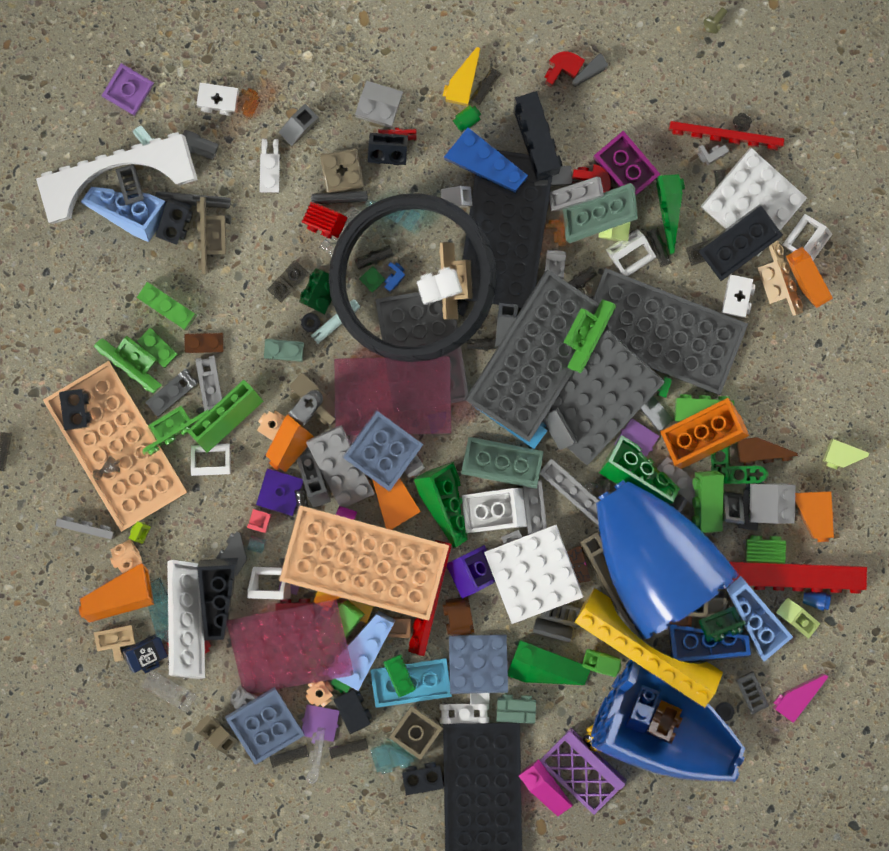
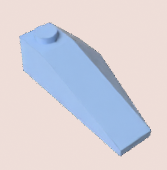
[81,187,166,242]

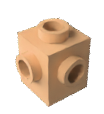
[257,410,285,441]
[110,539,143,574]
[306,679,334,707]

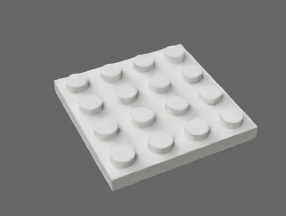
[700,148,807,256]
[484,525,584,624]

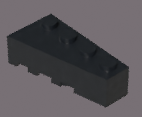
[513,91,562,180]
[197,558,238,640]

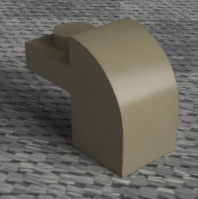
[687,597,727,617]
[194,715,238,755]

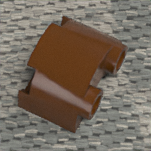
[443,596,475,636]
[647,700,682,744]

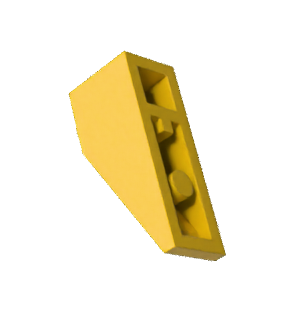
[443,47,480,106]

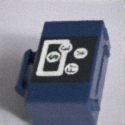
[122,634,168,674]

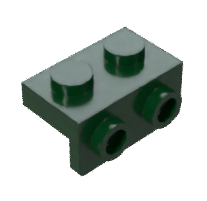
[299,268,332,315]
[699,606,746,643]

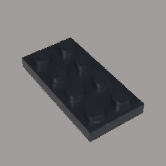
[698,204,783,281]

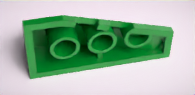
[655,174,685,255]
[599,435,680,504]
[414,462,468,548]
[508,640,590,685]

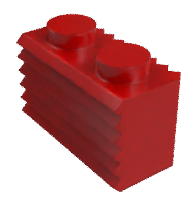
[302,202,348,239]

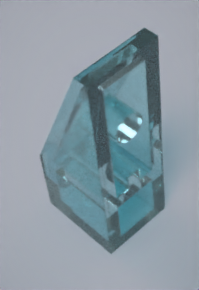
[365,200,426,235]
[148,578,169,642]

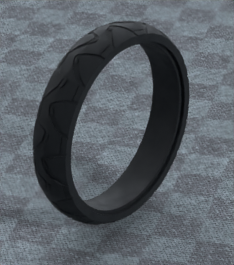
[329,193,497,362]

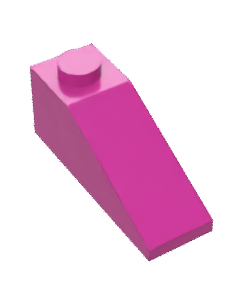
[773,674,828,723]
[519,759,573,816]

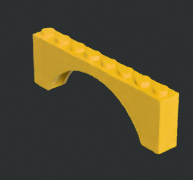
[575,588,723,708]

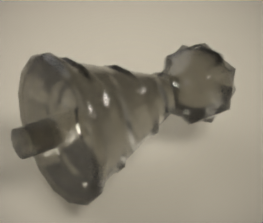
[92,456,120,480]
[585,476,610,495]

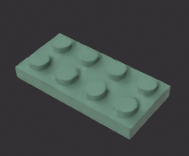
[563,183,638,243]
[461,437,544,489]

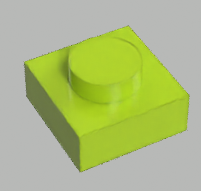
[129,521,151,544]

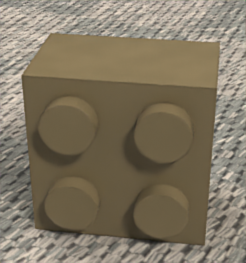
[389,704,443,760]

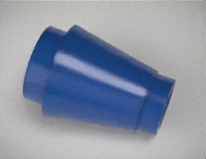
[802,592,831,611]

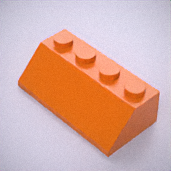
[660,398,750,469]

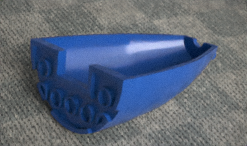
[596,480,739,640]
[591,659,745,782]

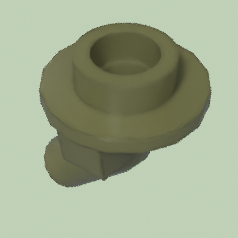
[703,7,728,34]

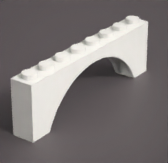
[36,132,198,224]

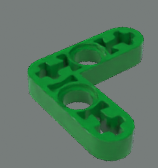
[711,446,768,484]

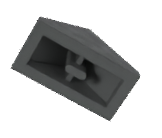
[723,491,745,524]

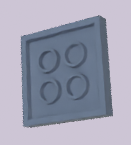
[342,410,423,492]
[449,635,508,694]
[225,687,305,765]

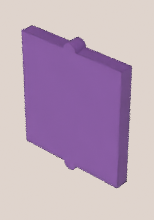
[614,418,659,457]
[302,704,339,742]

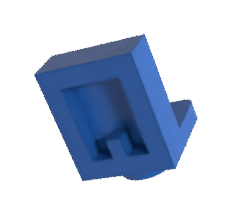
[384,262,406,293]

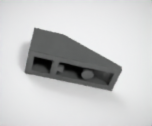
[297,447,331,508]

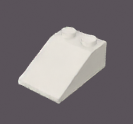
[462,488,527,533]

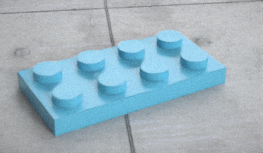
[370,658,452,708]

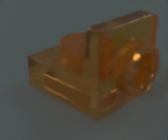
[241,88,261,120]
[545,219,566,247]

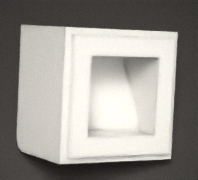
[470,693,489,705]

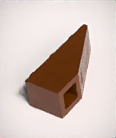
[736,437,798,466]

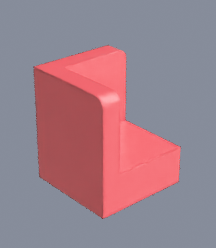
[247,509,272,533]

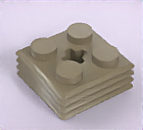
[320,149,364,193]

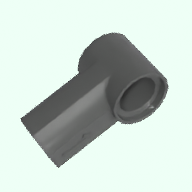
[183,130,219,160]

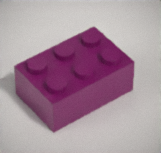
[593,131,661,197]

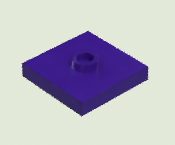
[256,468,303,516]

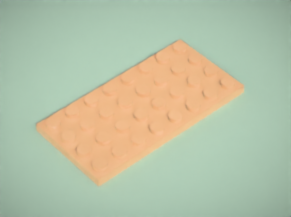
[43,361,188,532]
[279,505,449,620]

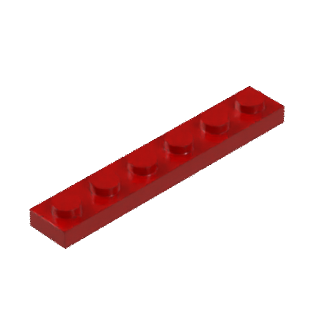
[668,121,785,151]
[408,540,452,656]

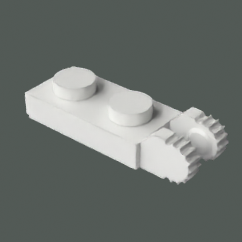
[260,139,280,193]

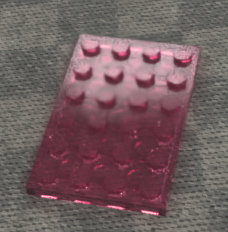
[334,356,451,436]
[227,599,354,694]

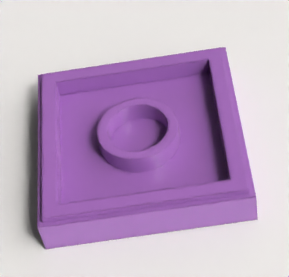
[102,63,154,116]

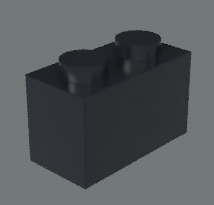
[333,689,373,734]

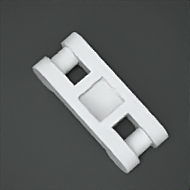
[439,703,489,724]

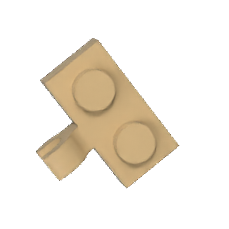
[94,625,136,662]

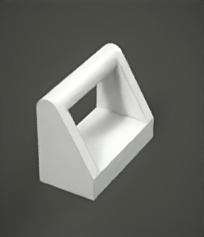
[782,214,832,261]
[606,229,656,276]
[191,443,231,476]
[247,567,291,599]

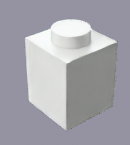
[441,186,472,208]

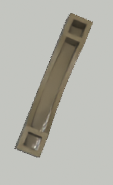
[578,532,654,640]

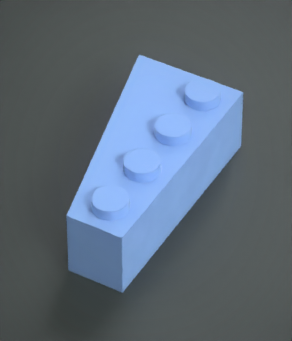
[726,576,793,662]

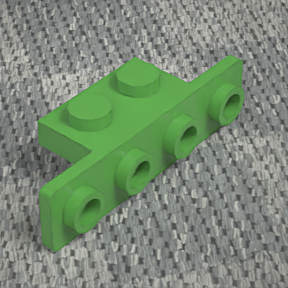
[563,300,616,373]
[94,336,162,393]
[142,406,209,456]

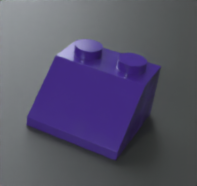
[447,545,495,598]

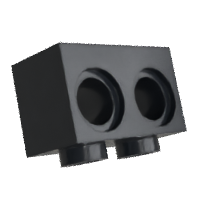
[368,133,408,165]
[155,198,193,245]
[59,389,92,431]
[402,762,444,796]

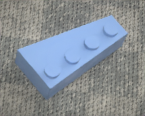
[324,611,395,691]

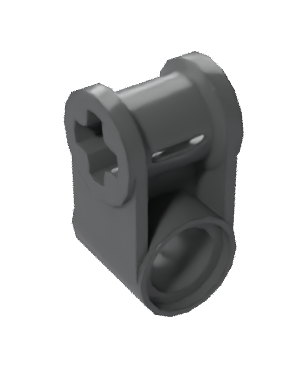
[288,390,323,427]

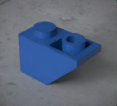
[626,685,660,734]

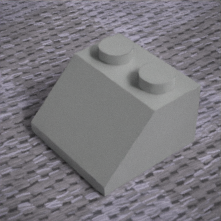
[355,81,403,128]
[749,483,796,524]

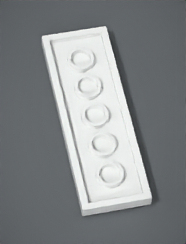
[168,560,205,679]

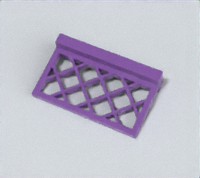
[540,728,627,815]

